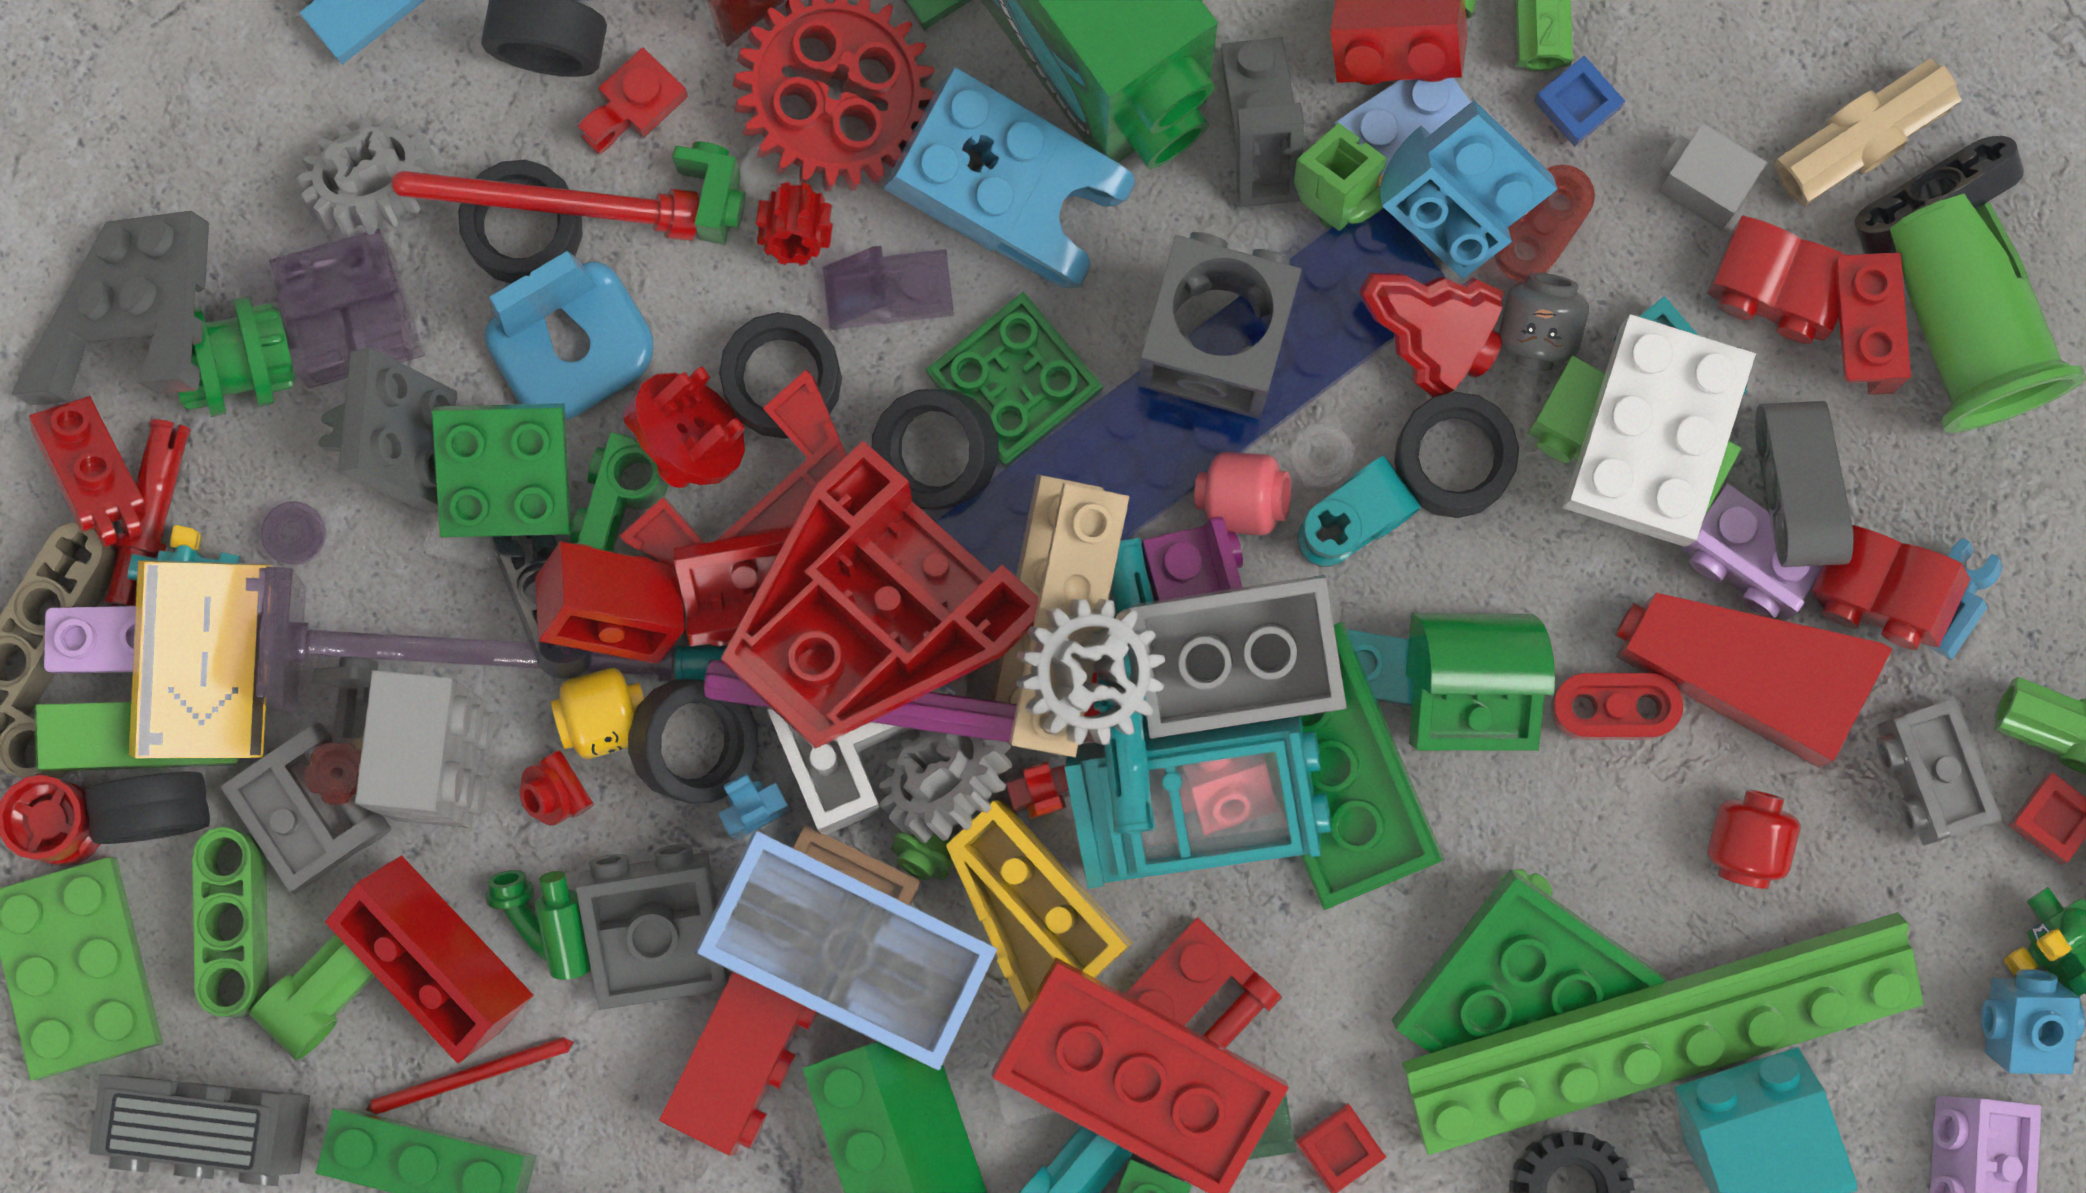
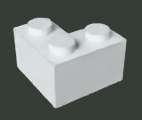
[767,709,912,835]

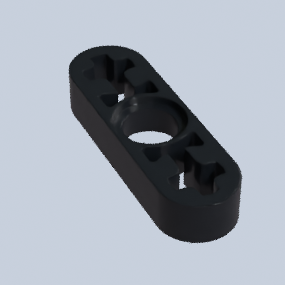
[1854,136,2024,254]
[493,535,594,679]

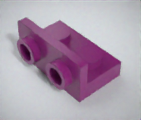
[1141,516,1243,601]

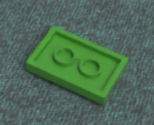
[0,857,163,1081]

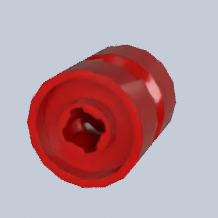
[0,775,101,866]

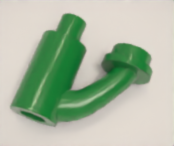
[485,870,591,980]

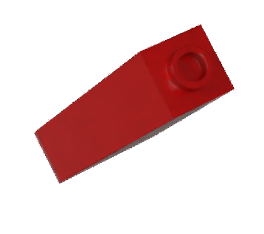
[1615,593,1893,768]

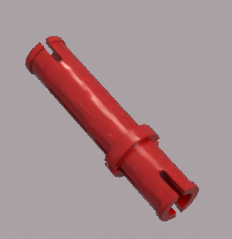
[103,419,191,607]

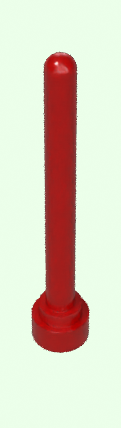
[391,171,699,241]

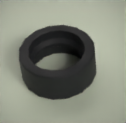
[481,0,607,77]
[458,159,583,284]
[719,312,842,439]
[872,389,999,510]
[1394,392,1519,518]
[628,679,758,804]

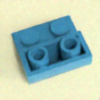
[1380,100,1557,279]

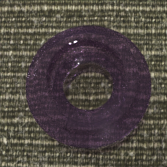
[261,501,326,565]

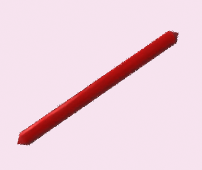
[366,1037,574,1115]

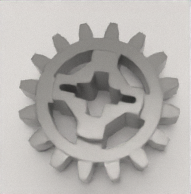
[298,116,439,236]
[1016,598,1165,745]
[879,730,1012,843]

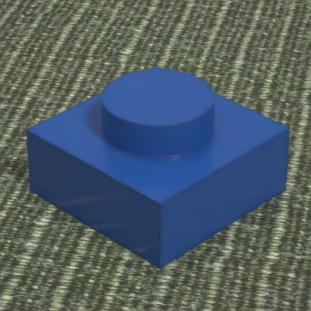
[1534,55,1625,147]

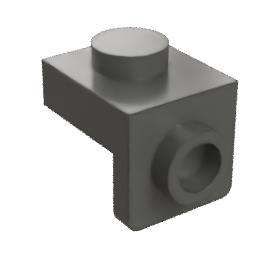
[313,657,378,756]

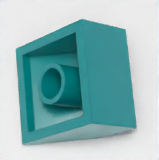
[1674,1047,1858,1193]

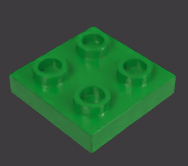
[432,403,571,538]

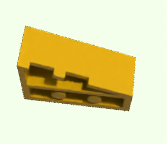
[946,800,1134,1014]

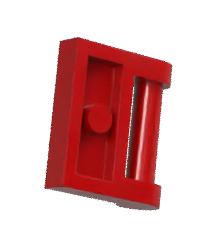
[1125,917,1282,1048]

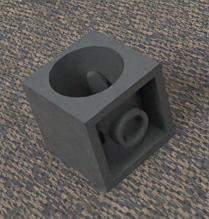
[1138,232,1302,419]

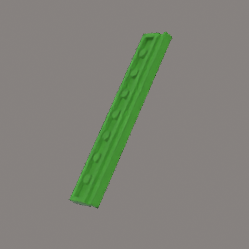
[1401,912,1924,1155]

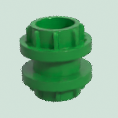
[178,296,295,417]

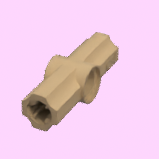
[1773,58,1962,207]

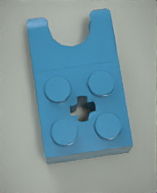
[882,67,1135,289]

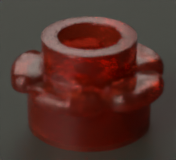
[304,742,362,805]

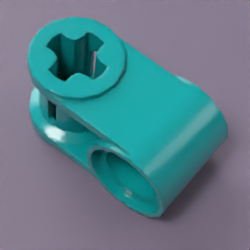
[1297,456,1422,567]

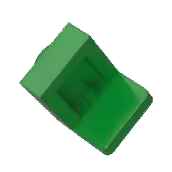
[672,141,746,245]

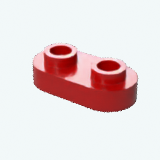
[1551,673,1684,740]

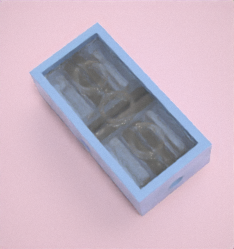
[694,831,997,1070]

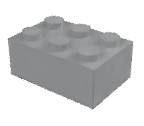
[1129,575,1347,739]
[355,670,494,828]

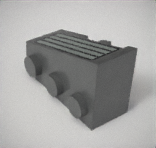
[89,1074,310,1186]

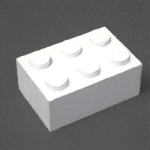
[1562,314,1756,547]

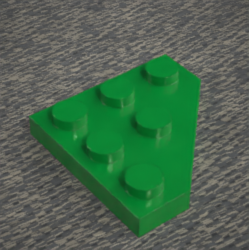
[1391,869,1667,1053]

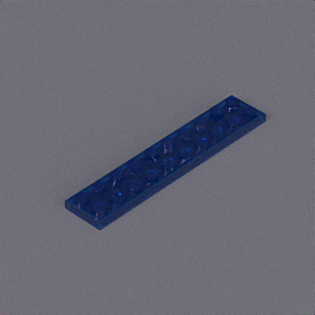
[935,208,1447,576]

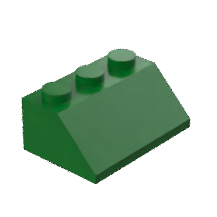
[802,1042,987,1193]

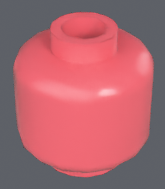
[1194,452,1291,535]

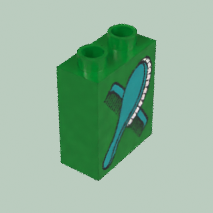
[981,0,1218,170]

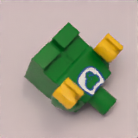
[2004,887,2086,996]

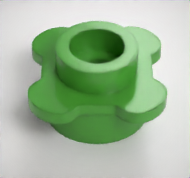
[890,832,953,881]

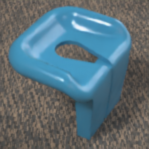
[484,251,654,420]

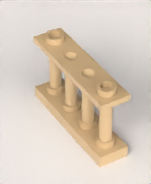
[990,474,1130,757]

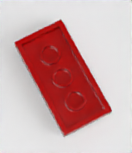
[991,957,1289,1193]

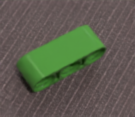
[192,827,269,1018]

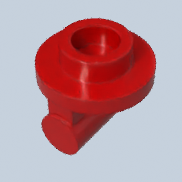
[519,750,594,826]

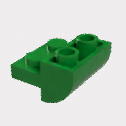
[1406,613,1555,751]

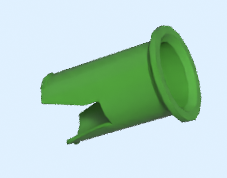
[1890,194,2086,433]

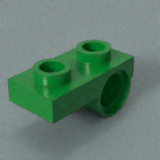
[570,432,668,552]

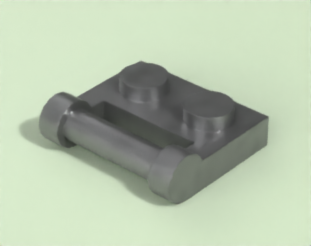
[220,723,391,894]

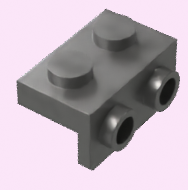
[1876,698,2002,846]

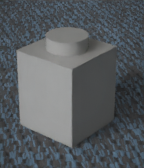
[1659,122,1767,230]

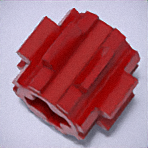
[755,182,833,266]

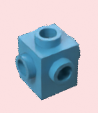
[1981,969,2085,1074]

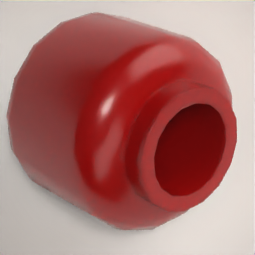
[1707,789,1801,889]

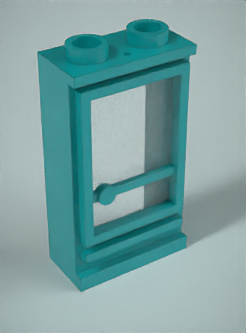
[1064,716,1331,889]

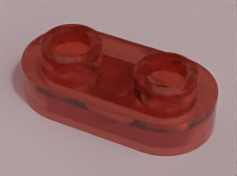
[1494,165,1595,282]

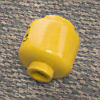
[550,668,644,759]

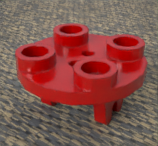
[623,366,745,488]

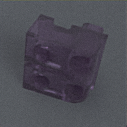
[269,229,426,389]

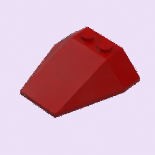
[721,441,1039,749]

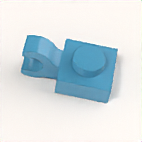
[718,773,792,841]

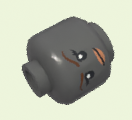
[1499,273,1589,371]

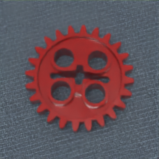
[732,0,935,192]

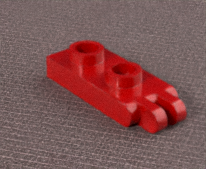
[29,396,145,547]

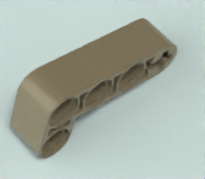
[0,522,118,779]

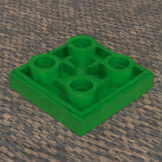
[926,291,1103,468]

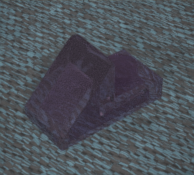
[823,245,954,330]

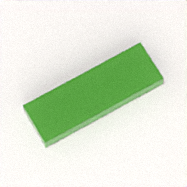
[34,702,238,772]

